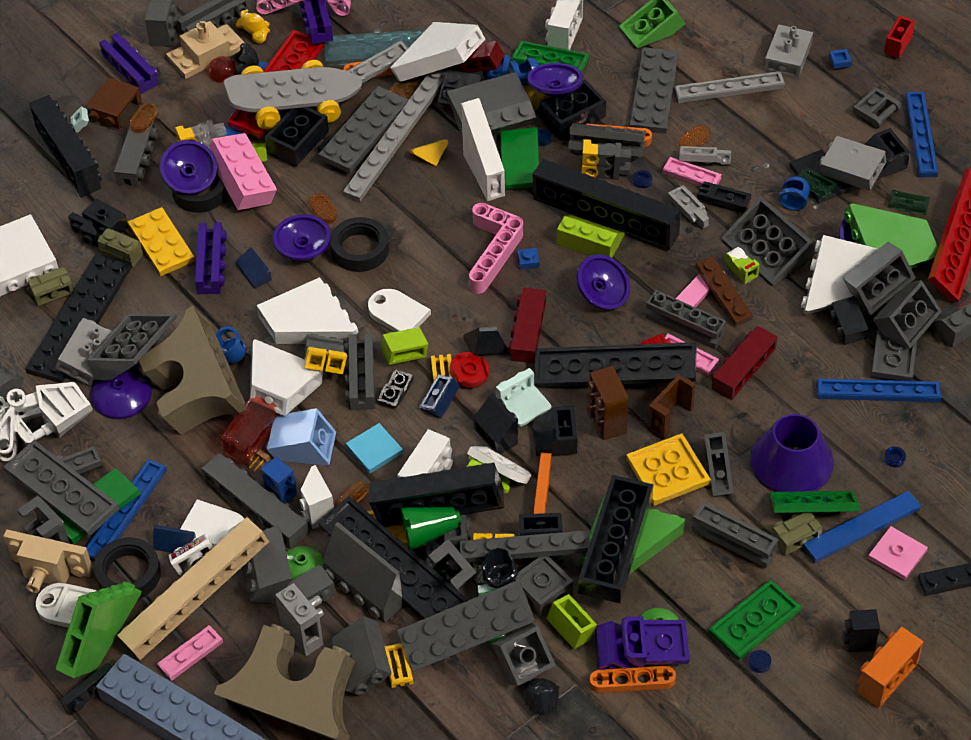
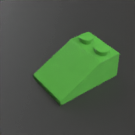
[619,0,686,49]

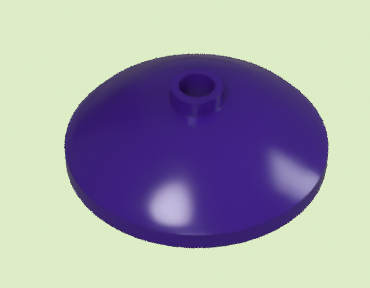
[528,63,583,96]
[160,140,217,195]
[273,214,331,261]
[576,255,630,310]
[91,369,152,419]

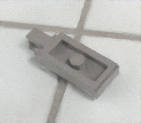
[679,146,731,165]
[667,185,709,229]

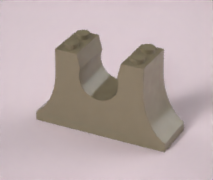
[139,306,250,435]
[214,624,355,740]

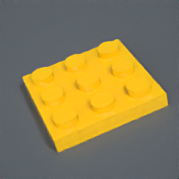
[626,433,711,506]

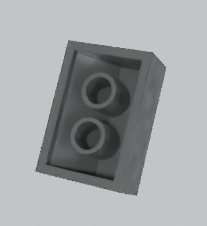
[843,242,916,315]
[873,280,942,349]
[929,293,971,348]
[242,526,292,604]

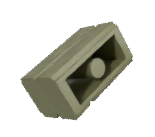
[98,228,143,267]
[28,267,74,307]
[771,512,822,556]

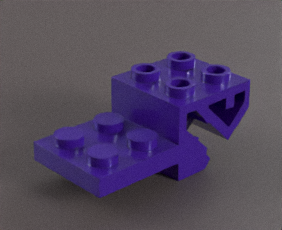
[594,616,690,670]

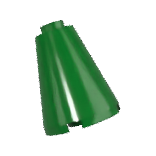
[401,507,461,550]

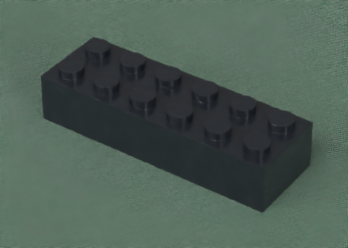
[29,95,102,198]
[369,462,504,527]
[578,475,654,604]

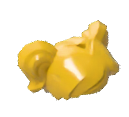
[235,10,270,44]

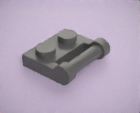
[853,87,901,129]

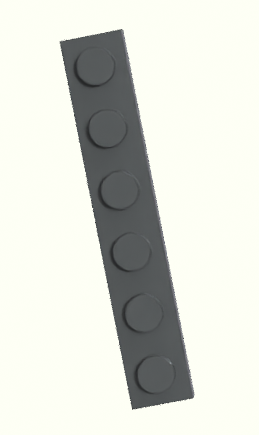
[460,530,590,563]

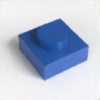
[829,49,852,69]
[518,248,539,270]

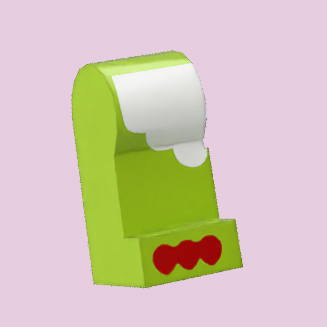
[724,247,760,284]

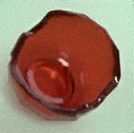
[209,56,236,83]

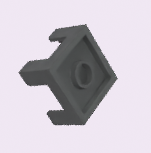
[17,496,70,544]
[424,539,476,590]
[512,556,573,619]

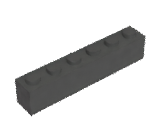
[202,453,309,549]

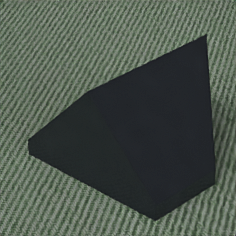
[463,327,508,355]

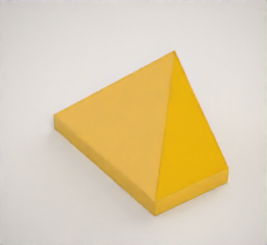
[409,139,448,166]

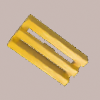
[431,354,452,381]
[384,643,414,688]

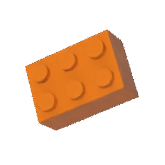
[857,626,924,708]

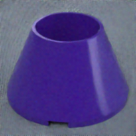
[750,414,834,492]

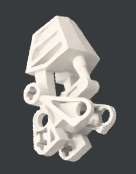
[0,382,93,462]

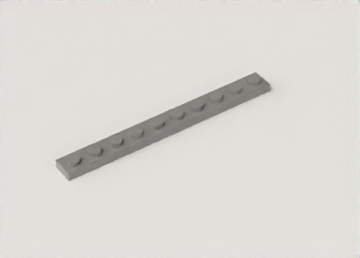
[343,70,446,202]

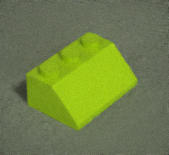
[557,215,625,258]

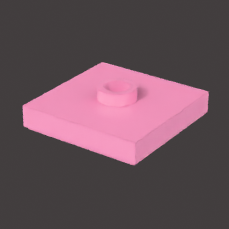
[868,526,928,580]

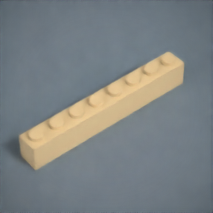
[117,517,269,660]

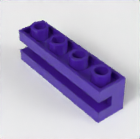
[299,0,333,44]
[99,33,159,94]
[195,222,227,294]

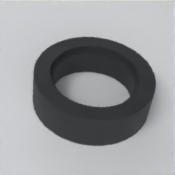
[171,170,228,213]
[330,217,389,272]
[94,537,161,600]

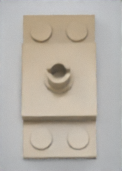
[166,21,245,79]
[3,530,93,593]

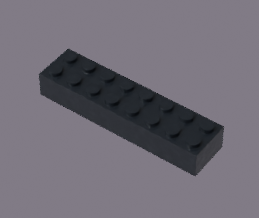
[532,159,680,250]

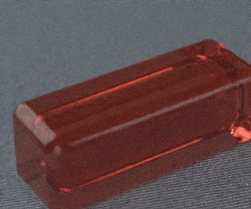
[221,396,281,464]

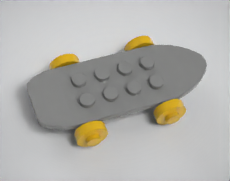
[224,60,362,129]

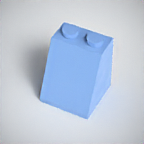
[267,408,336,466]

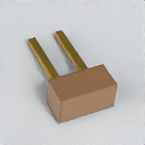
[249,449,271,472]

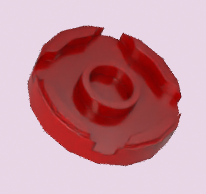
[449,352,490,388]

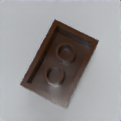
[587,366,628,440]

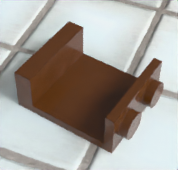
[86,77,142,129]
[647,375,695,440]

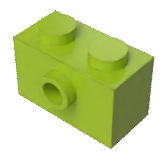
[380,327,428,365]
[546,594,597,649]

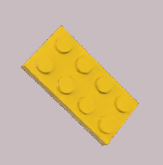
[128,207,195,277]

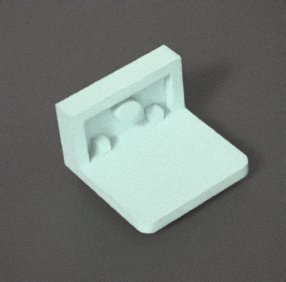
[496,368,551,427]

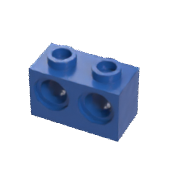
[261,457,297,503]

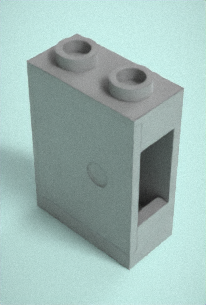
[764,24,813,79]
[819,136,886,191]
[55,318,112,386]
[275,583,324,656]

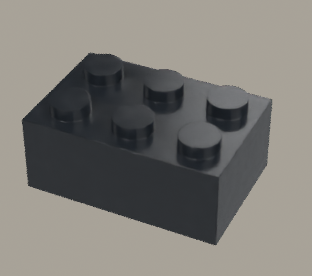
[540,79,606,139]
[265,107,329,166]

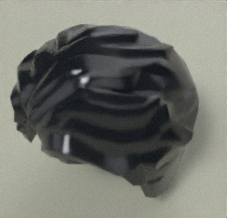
[233,43,259,75]
[483,548,519,589]
[522,678,560,714]

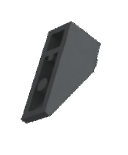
[704,432,734,497]

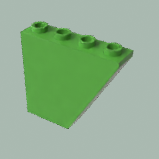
[844,204,938,269]
[580,496,685,573]
[56,582,142,678]

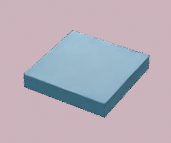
[346,423,403,474]

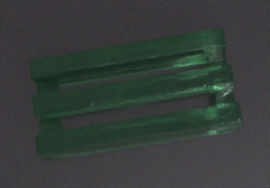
[797,167,837,199]
[888,190,930,215]

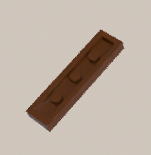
[695,256,753,327]

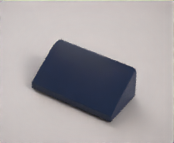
[236,247,272,288]
[419,374,460,418]
[153,525,196,553]

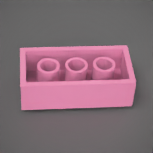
[209,133,277,210]

